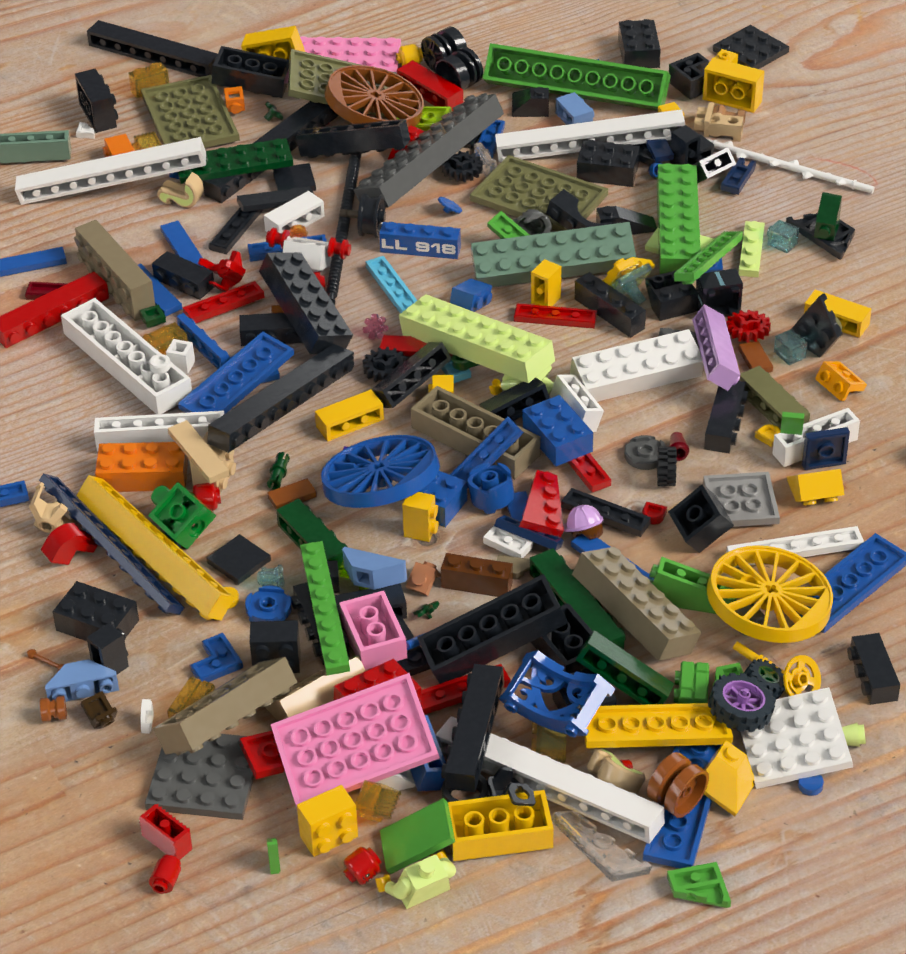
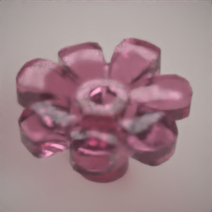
[363,314,389,340]

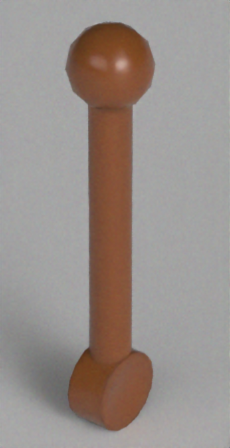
[27,649,65,671]

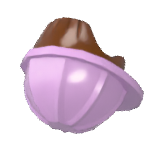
[563,505,604,539]

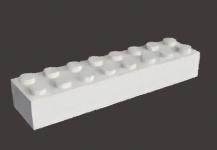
[61,298,192,414]

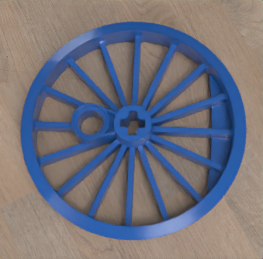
[321,435,440,508]

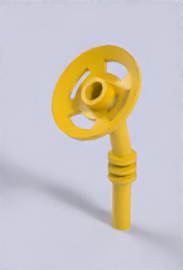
[733,641,821,696]

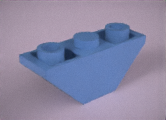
[342,547,407,590]
[45,659,119,702]

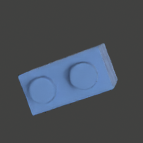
[555,92,594,125]

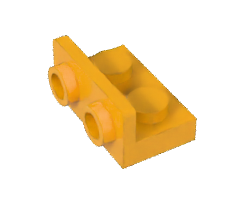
[815,361,867,401]

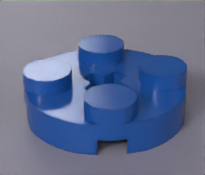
[245,586,292,622]

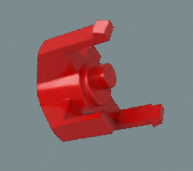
[198,251,246,291]

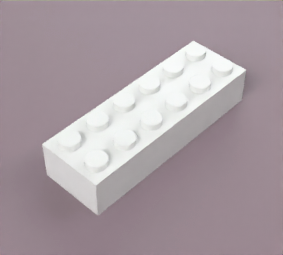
[570,329,704,402]

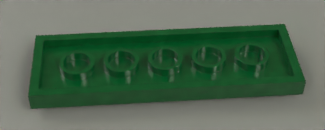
[177,138,294,184]

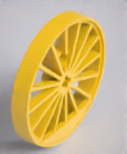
[707,545,833,643]

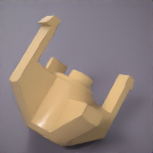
[29,482,74,533]

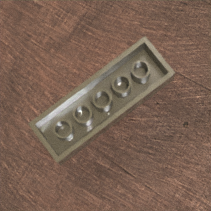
[74,220,155,321]
[411,386,541,480]
[572,547,702,661]
[153,657,297,756]

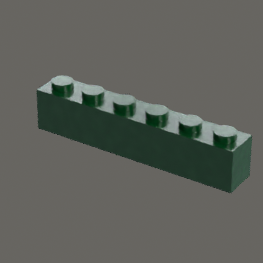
[530,548,626,650]

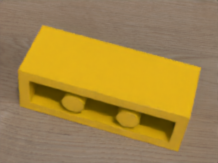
[804,289,871,338]
[315,390,384,442]

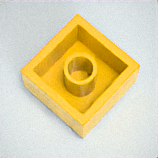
[297,785,358,857]

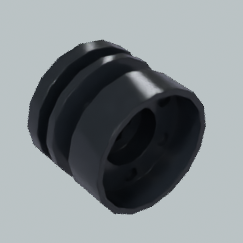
[421,26,467,72]
[435,47,483,90]

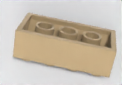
[265,656,366,721]

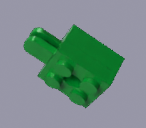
[148,482,216,549]

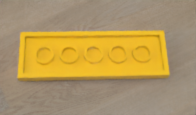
[580,703,733,748]

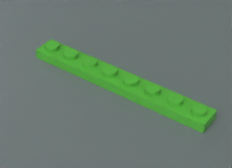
[674,231,743,284]
[300,541,350,676]

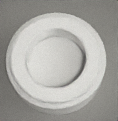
[149,354,171,374]

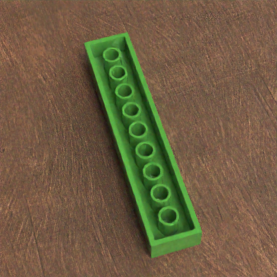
[483,43,671,111]

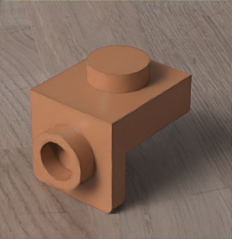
[405,561,441,596]

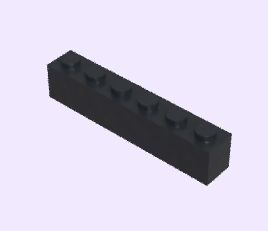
[295,119,410,158]
[441,664,504,792]

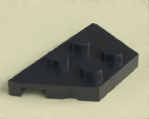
[786,213,855,260]
[786,293,843,357]

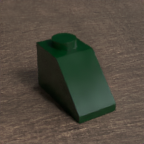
[814,192,842,241]

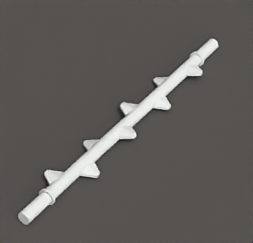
[706,138,875,194]

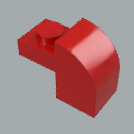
[40,523,98,565]

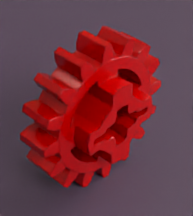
[726,310,771,343]

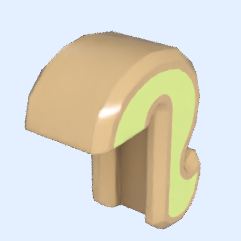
[157,172,204,208]
[587,748,646,795]

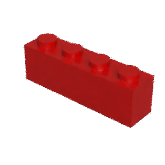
[397,60,463,111]

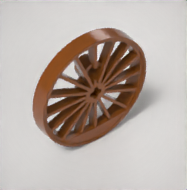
[324,65,424,127]

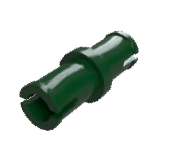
[267,452,290,490]

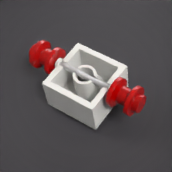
[266,228,351,272]

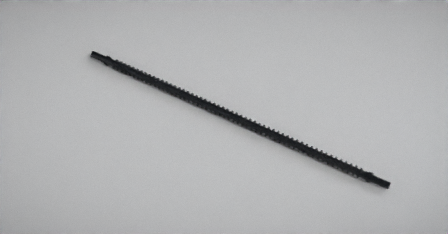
[326,111,369,305]

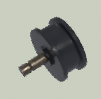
[340,193,386,238]

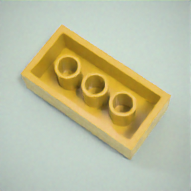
[448,790,554,861]

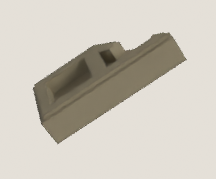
[497,555,530,579]

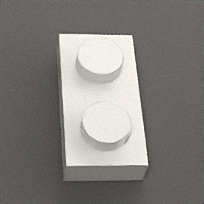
[483,526,533,558]

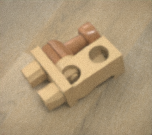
[694,102,746,142]

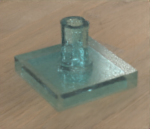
[611,263,653,305]

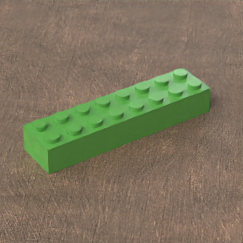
[657,163,701,275]

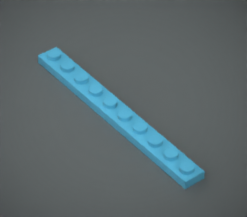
[365,256,471,383]

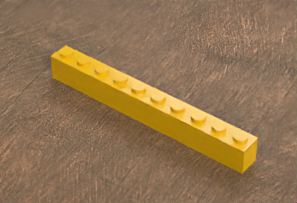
[76,475,235,620]

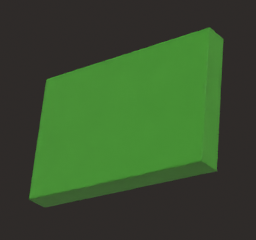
[380,798,455,874]

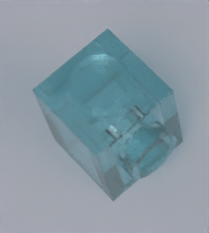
[767,220,799,253]
[774,329,807,365]

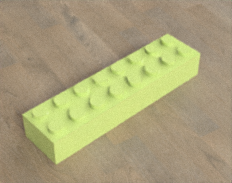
[399,294,555,383]

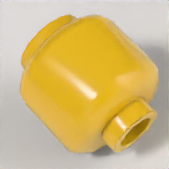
[396,44,423,66]

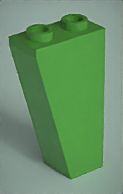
[649,557,737,614]

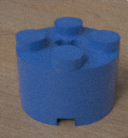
[467,462,514,514]

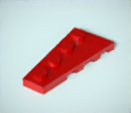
[519,470,564,537]

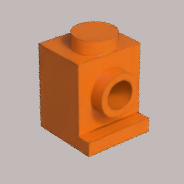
[224,86,245,114]

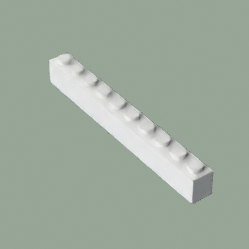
[495,110,685,162]
[15,137,206,205]
[435,716,665,844]

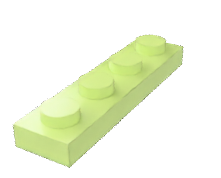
[739,221,765,277]

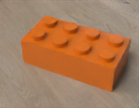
[95,442,188,492]

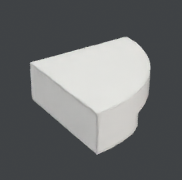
[76,122,95,139]
[141,699,154,734]

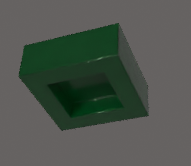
[140,304,166,328]

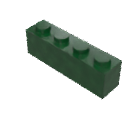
[276,499,347,570]
[576,630,674,705]

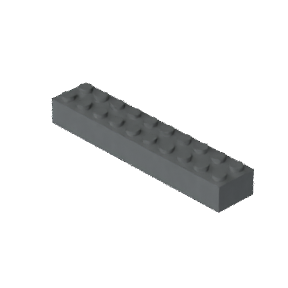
[354,93,504,208]

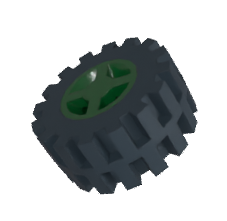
[743,659,785,699]

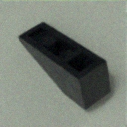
[596,206,657,235]

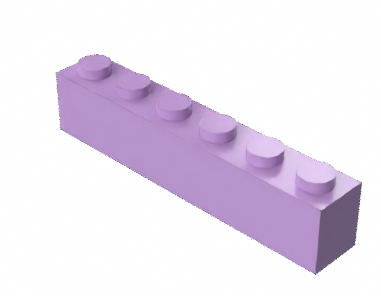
[692,304,740,391]

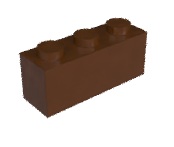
[441,553,513,597]

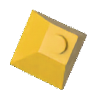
[704,740,755,817]

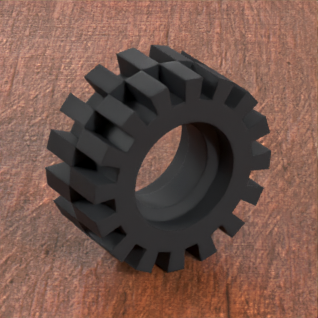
[657,447,677,486]

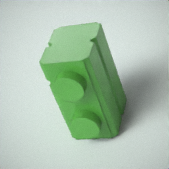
[673,661,709,704]

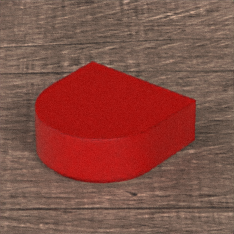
[642,501,667,525]

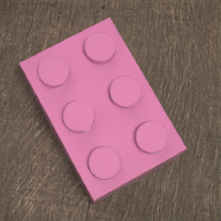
[339,591,407,670]

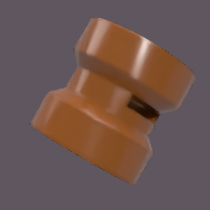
[40,696,67,722]

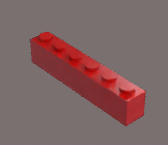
[0,271,109,348]

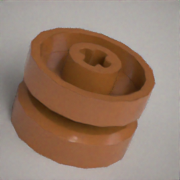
[647,752,709,818]

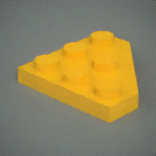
[602,257,655,290]

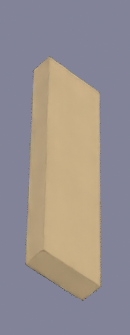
[168,420,230,484]

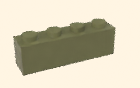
[739,366,810,430]

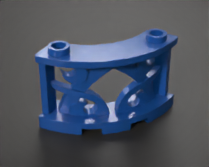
[499,650,616,738]

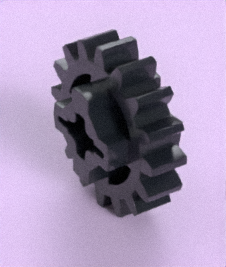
[442,151,483,182]
[363,347,407,382]

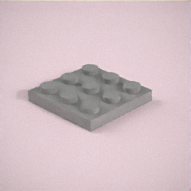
[703,472,780,527]

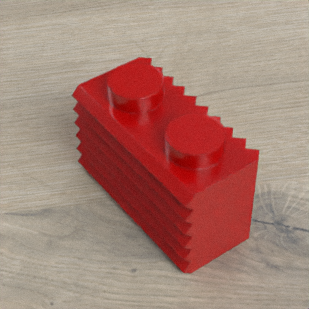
[139,804,193,860]

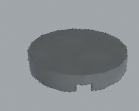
[624,435,667,470]

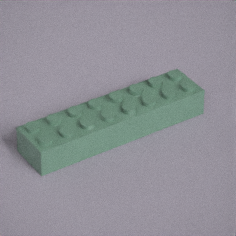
[471,222,636,287]

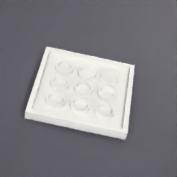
[740,687,853,789]

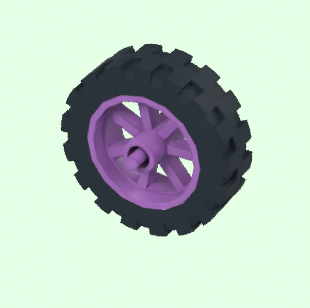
[708,673,776,732]

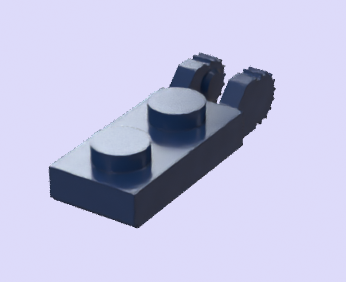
[721,157,756,195]

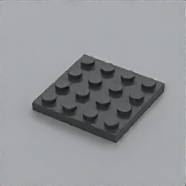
[145,734,254,820]

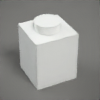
[166,339,195,374]

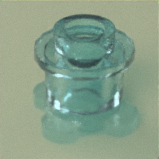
[257,564,284,588]

